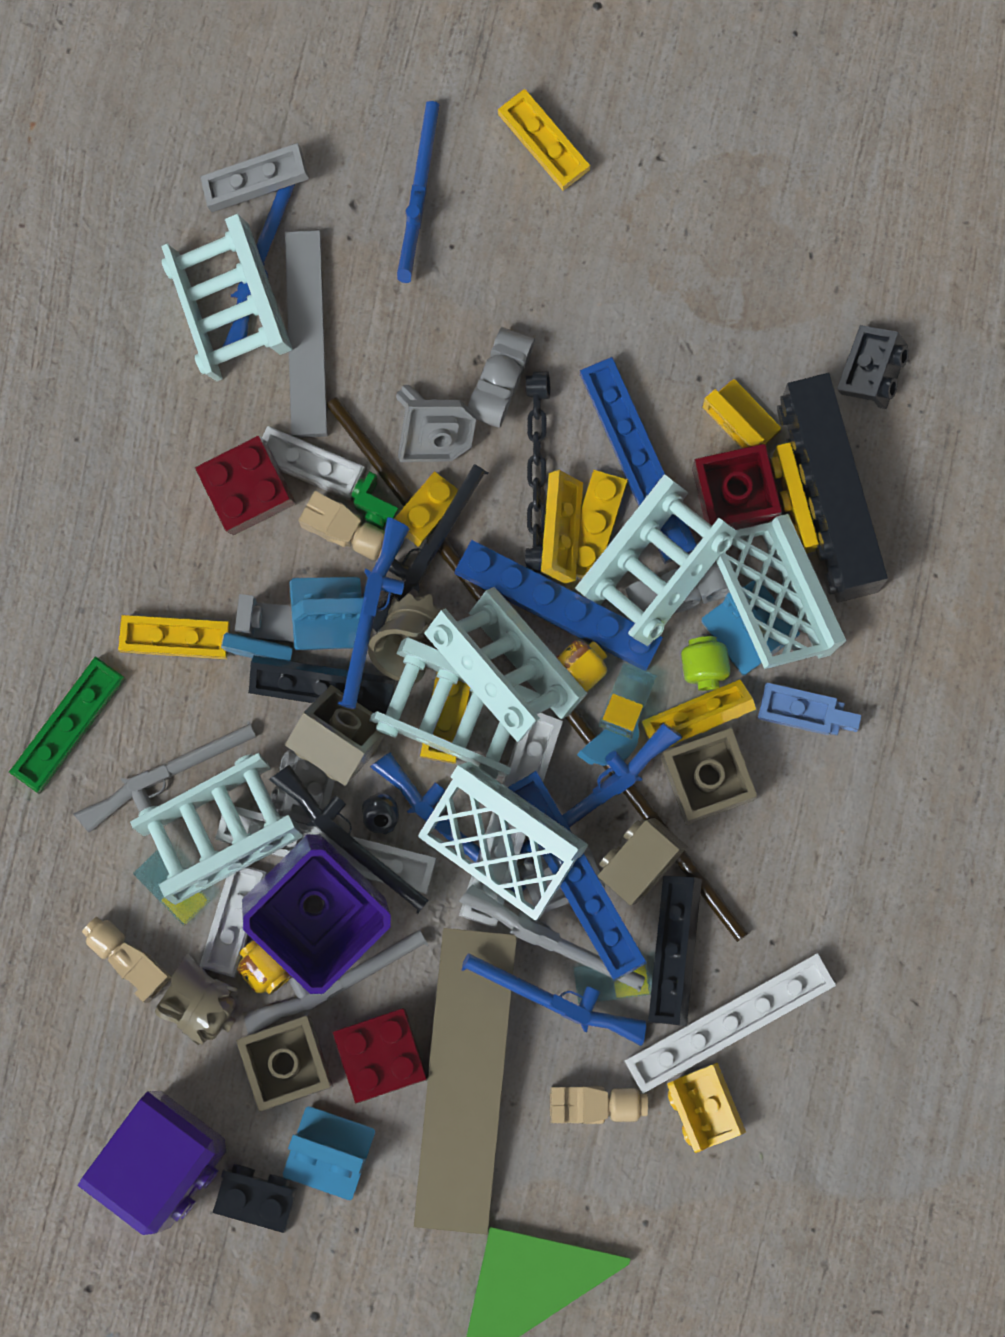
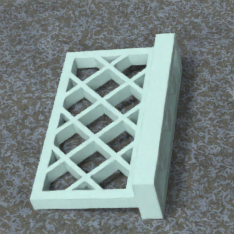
[716,514,846,669]
[418,762,588,920]

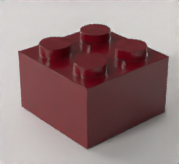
[195,435,296,535]
[692,444,781,530]
[333,1008,428,1104]

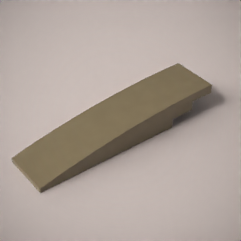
[414,928,517,1235]

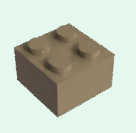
[285,685,385,786]
[661,728,757,825]
[597,818,688,906]
[236,1016,334,1112]

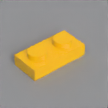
[394,471,459,547]

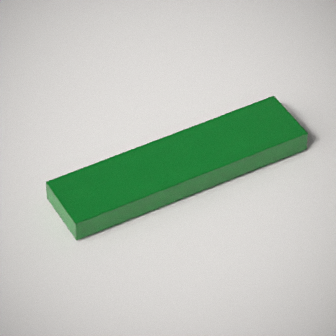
[9,656,126,794]

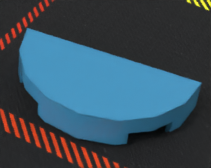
[221,632,292,661]
[577,722,639,766]

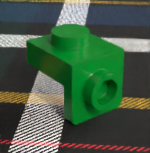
[351,471,399,528]

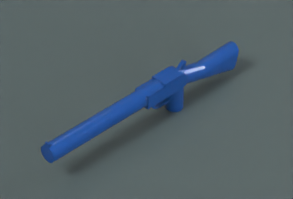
[397,101,440,283]
[222,184,295,347]
[338,517,410,709]
[520,722,683,859]
[370,752,526,893]
[461,953,646,1046]

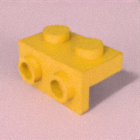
[667,1062,746,1153]

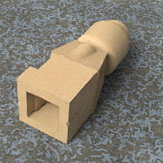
[299,491,385,560]
[82,917,172,1003]
[550,1086,648,1124]

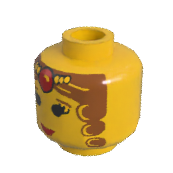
[556,640,607,692]
[237,940,292,995]

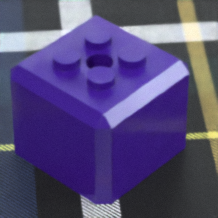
[242,834,391,994]
[77,1091,226,1235]

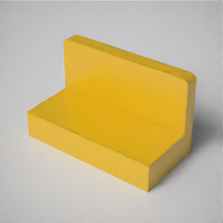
[702,379,781,448]

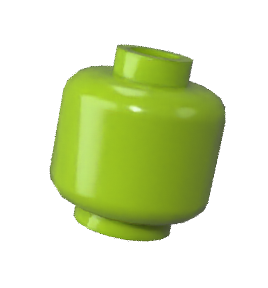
[681,636,730,691]

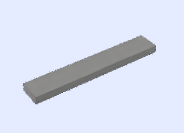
[285,230,328,438]

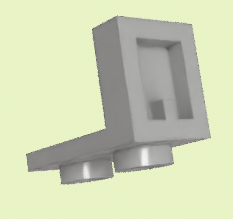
[235,594,294,643]

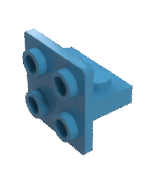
[289,577,363,650]
[701,580,800,675]
[283,1106,376,1200]

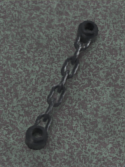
[525,371,551,573]

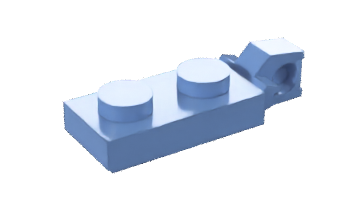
[758,683,862,736]

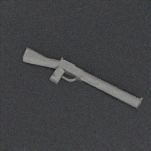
[73,721,256,833]
[459,884,645,992]
[243,930,429,1035]

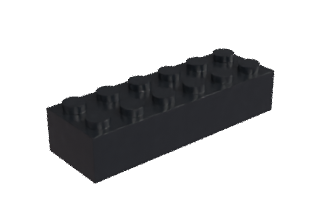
[777,373,888,603]

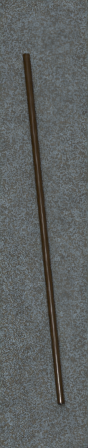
[326,397,749,942]

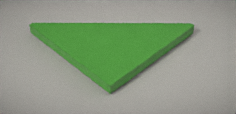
[466,1226,630,1337]

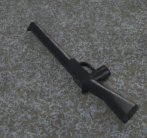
[372,464,489,632]
[269,765,429,914]

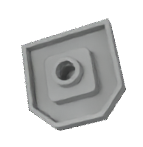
[396,385,476,462]

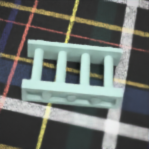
[161,214,293,381]
[575,474,738,646]
[424,587,587,742]
[369,637,541,779]
[130,753,303,905]

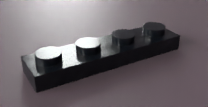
[248,655,395,715]
[648,876,702,1026]

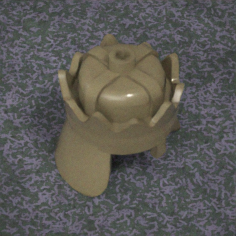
[368,594,445,683]
[155,953,238,1045]

